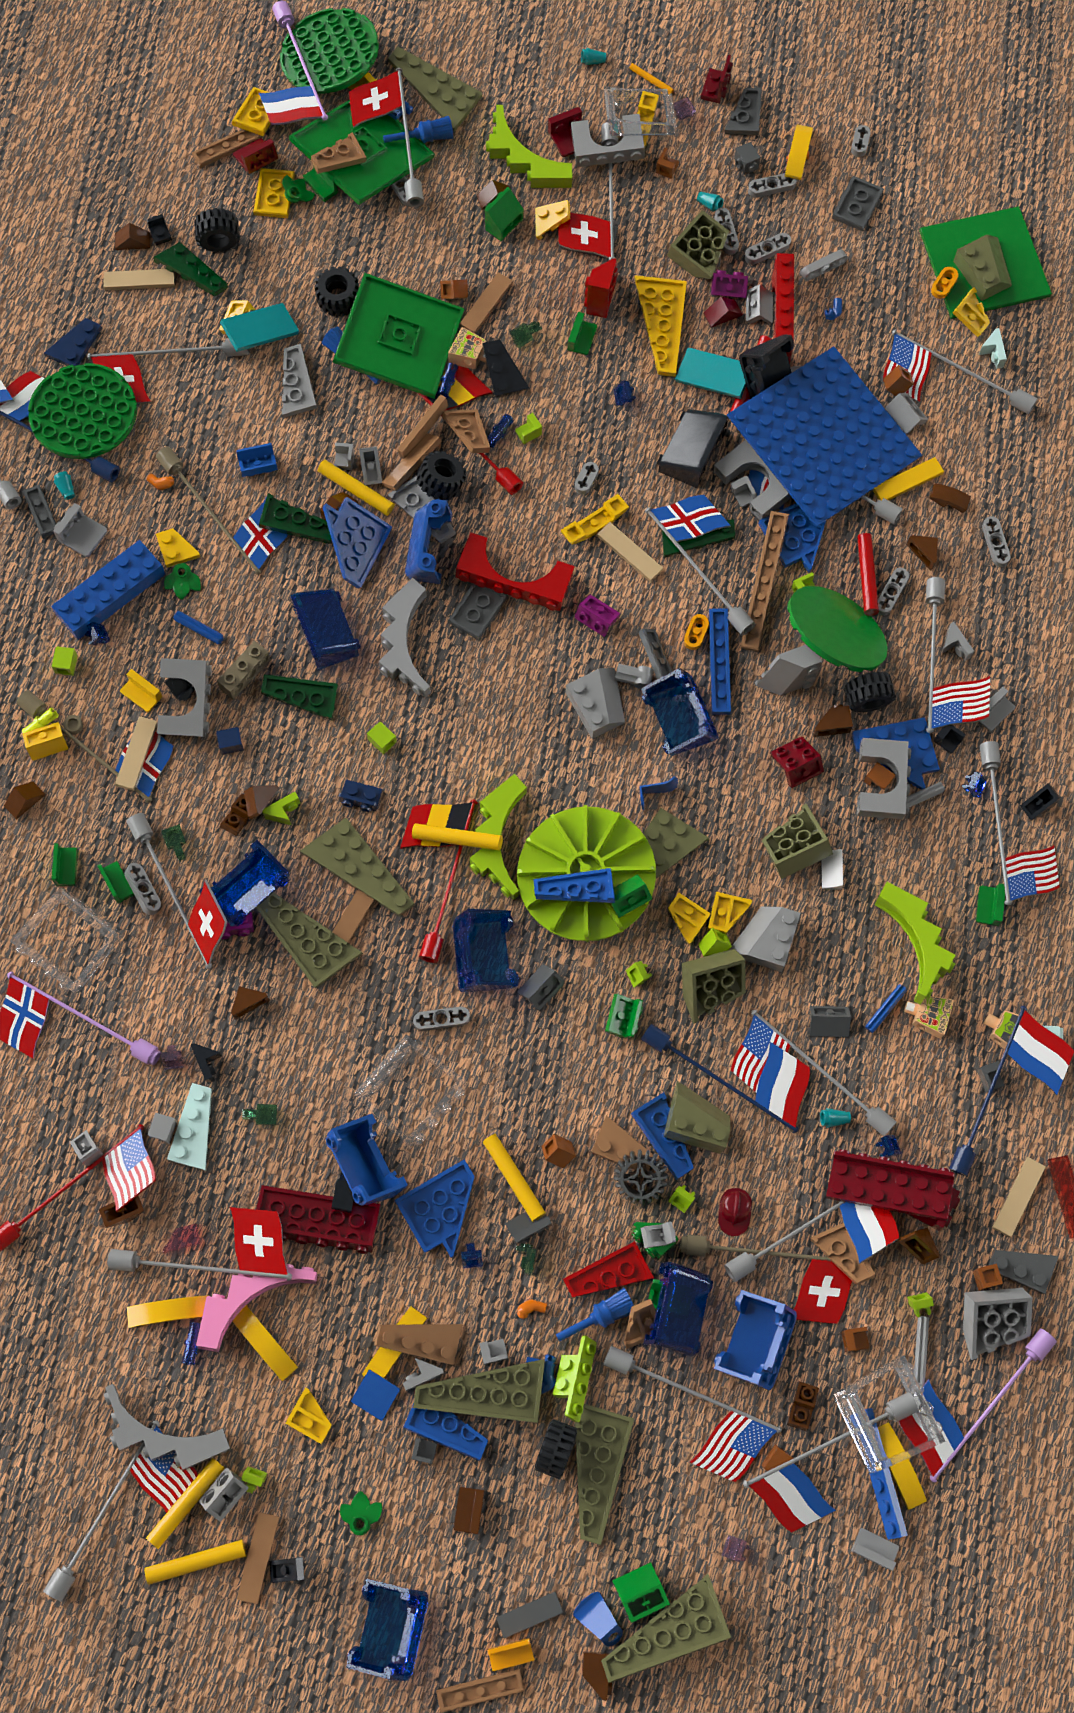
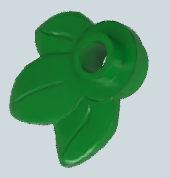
[282,175,315,203]
[164,563,201,600]
[340,1491,382,1535]

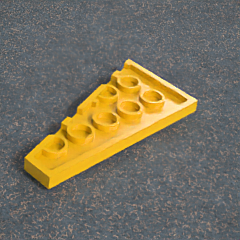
[634,275,687,377]

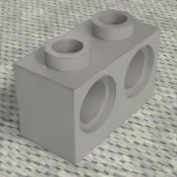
[199,1467,249,1522]

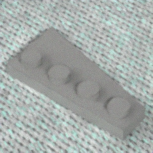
[388,476,456,543]

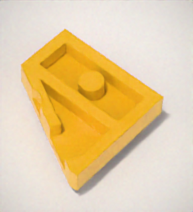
[535,200,570,240]
[953,288,990,337]
[156,528,200,568]
[707,892,752,934]
[668,893,711,945]
[285,1387,332,1444]

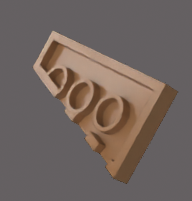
[374,1324,463,1365]

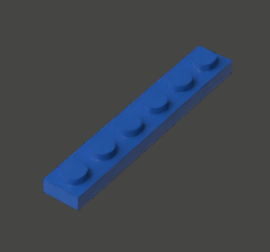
[709,609,731,715]
[853,1408,908,1540]

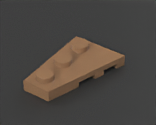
[311,132,366,174]
[442,409,490,453]
[591,1115,653,1173]
[810,1223,875,1285]

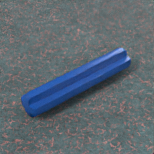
[173,611,224,644]
[865,984,907,1033]

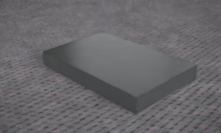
[832,176,884,231]
[448,583,508,640]

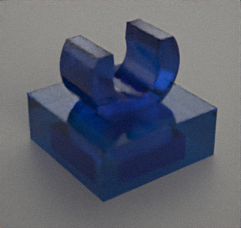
[613,380,636,406]
[85,622,110,645]
[962,772,986,798]
[875,1135,902,1157]
[461,1243,483,1269]

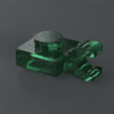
[509,321,542,348]
[161,824,186,861]
[242,1104,278,1126]

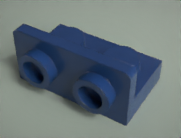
[339,779,383,812]

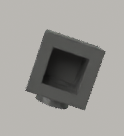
[734,142,761,174]

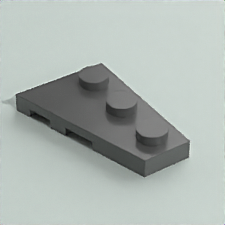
[725,88,762,135]
[988,1250,1059,1294]

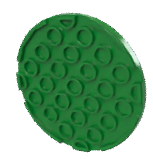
[280,8,379,94]
[28,363,137,459]
[787,586,888,672]

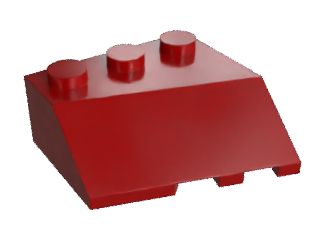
[584,258,618,318]

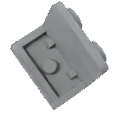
[53,503,107,557]

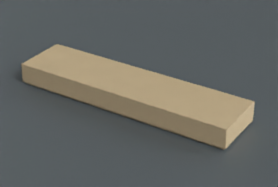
[104,269,175,291]
[597,522,663,583]
[115,716,158,791]
[992,1157,1046,1238]

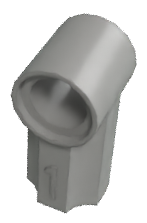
[615,663,654,690]

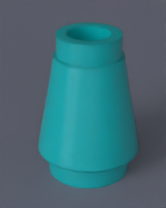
[581,48,606,65]
[697,192,724,212]
[54,471,75,500]
[820,1108,851,1128]

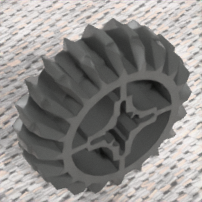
[614,1149,668,1204]

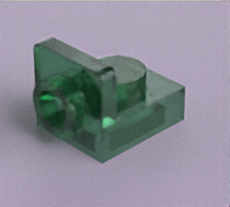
[516,1243,536,1276]

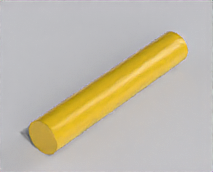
[318,459,395,516]
[412,823,503,851]
[483,1134,546,1222]
[146,1458,225,1549]
[144,1539,247,1585]

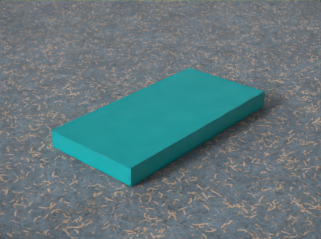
[220,303,299,352]
[675,347,746,399]

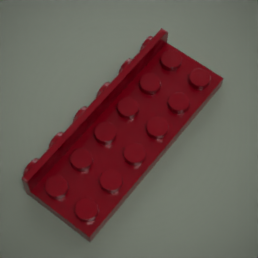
[826,1149,955,1221]
[256,1185,381,1254]

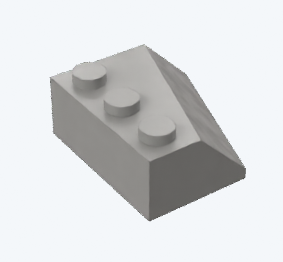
[755,645,822,696]
[565,668,625,739]
[729,907,800,972]
[963,1288,1033,1360]

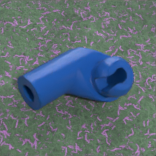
[824,298,842,320]

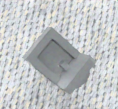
[641,1222,676,1249]

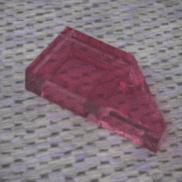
[163,1224,201,1253]

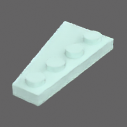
[167,1083,212,1171]

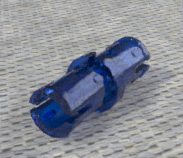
[438,363,458,399]
[487,414,514,448]
[181,1322,201,1366]

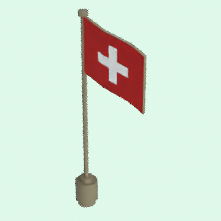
[680,1234,852,1324]

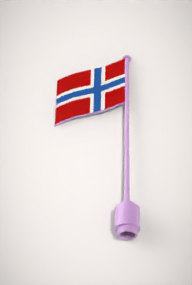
[0,972,161,1065]

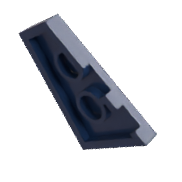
[44,318,102,366]

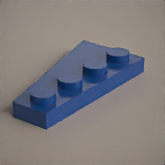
[534,868,615,903]
[631,1092,694,1180]
[403,1403,488,1461]

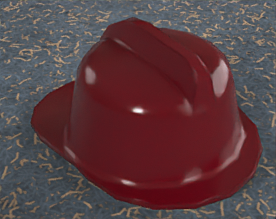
[718,1188,752,1236]

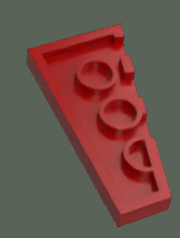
[563,1241,654,1298]

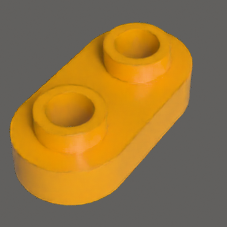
[931,267,958,299]
[684,614,709,650]

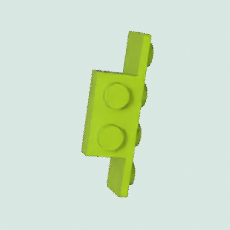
[553,1336,597,1422]

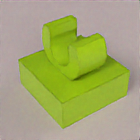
[626,961,652,988]
[668,1185,695,1213]
[907,1292,934,1317]
[241,1466,268,1494]

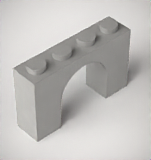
[571,114,645,167]
[714,440,792,520]
[157,658,212,737]
[857,738,911,820]

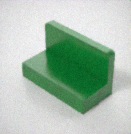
[303,166,338,202]
[567,312,597,355]
[52,843,78,886]
[97,861,134,904]
[611,875,653,918]
[976,883,1005,926]

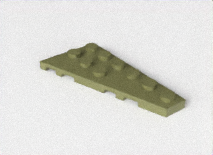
[300,818,415,917]

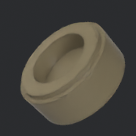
[63,715,83,735]

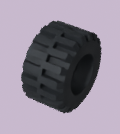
[194,208,240,252]
[315,266,359,316]
[417,451,466,500]
[845,672,896,712]
[535,1419,577,1479]

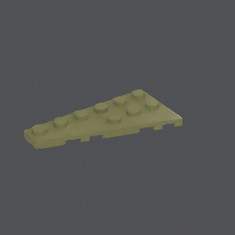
[388,46,482,132]
[643,808,709,879]
[248,885,363,988]
[413,1359,545,1423]
[575,1404,634,1545]
[601,1574,731,1683]

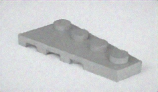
[282,344,317,418]

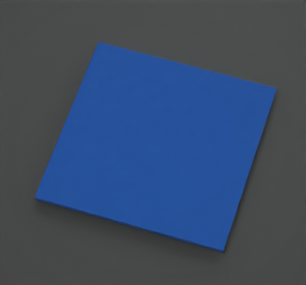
[727,346,922,527]

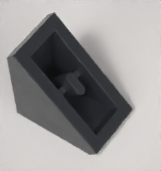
[1020,783,1060,821]

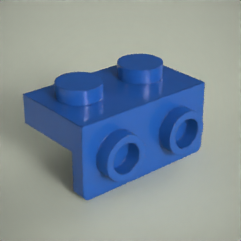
[236,443,278,477]

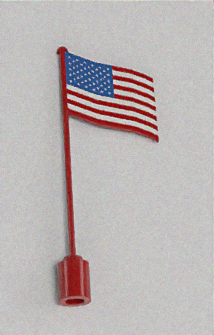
[0,1124,156,1252]

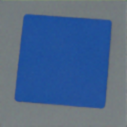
[351,1370,400,1421]

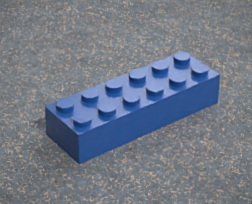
[51,540,165,640]

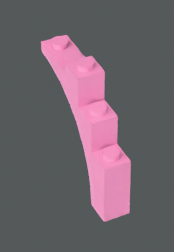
[196,1264,318,1352]

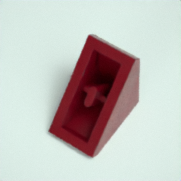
[703,297,743,328]

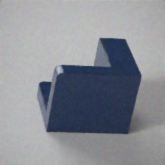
[216,727,244,755]

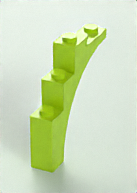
[486,105,572,188]
[469,774,527,900]
[874,882,955,1005]

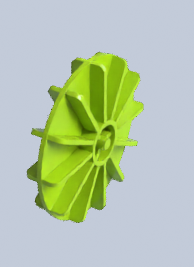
[517,805,656,942]

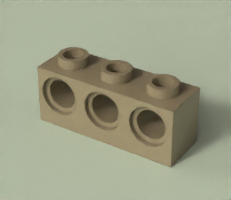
[217,641,271,700]

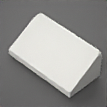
[821,849,843,890]

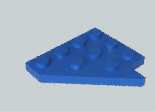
[323,497,392,589]
[758,503,826,573]
[852,717,939,790]
[395,1159,475,1258]

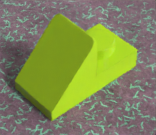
[262,792,301,825]

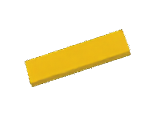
[873,457,944,501]

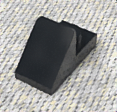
[191,1043,222,1084]
[331,1171,355,1213]
[269,1557,304,1583]

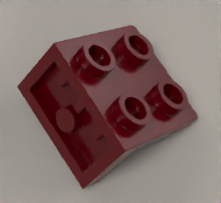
[700,55,733,104]
[548,107,582,157]
[233,138,278,174]
[770,736,824,788]

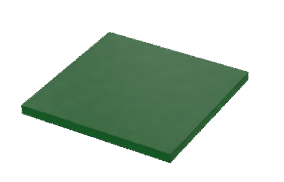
[289,100,435,205]
[919,206,1052,319]
[333,273,465,399]

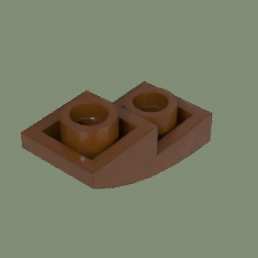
[929,483,971,513]
[220,793,249,836]
[787,1381,819,1431]

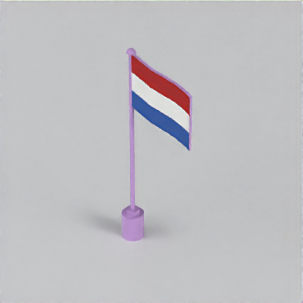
[259,1,328,125]
[898,1328,1057,1482]

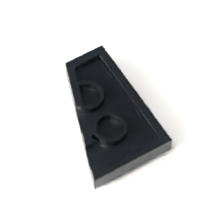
[482,339,529,397]

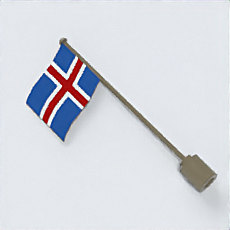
[156,446,289,575]
[16,690,173,803]

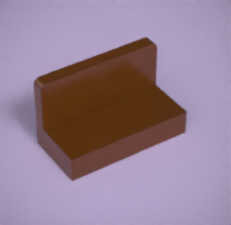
[454,1487,485,1534]

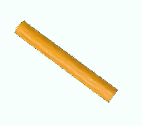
[629,63,674,95]

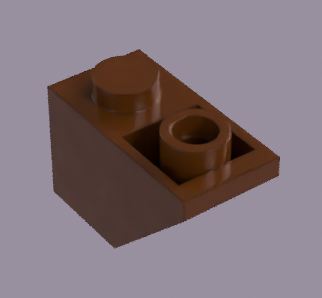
[582,1651,612,1701]

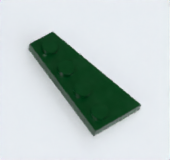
[153,242,228,297]
[259,493,331,544]
[661,520,735,558]
[261,674,339,721]

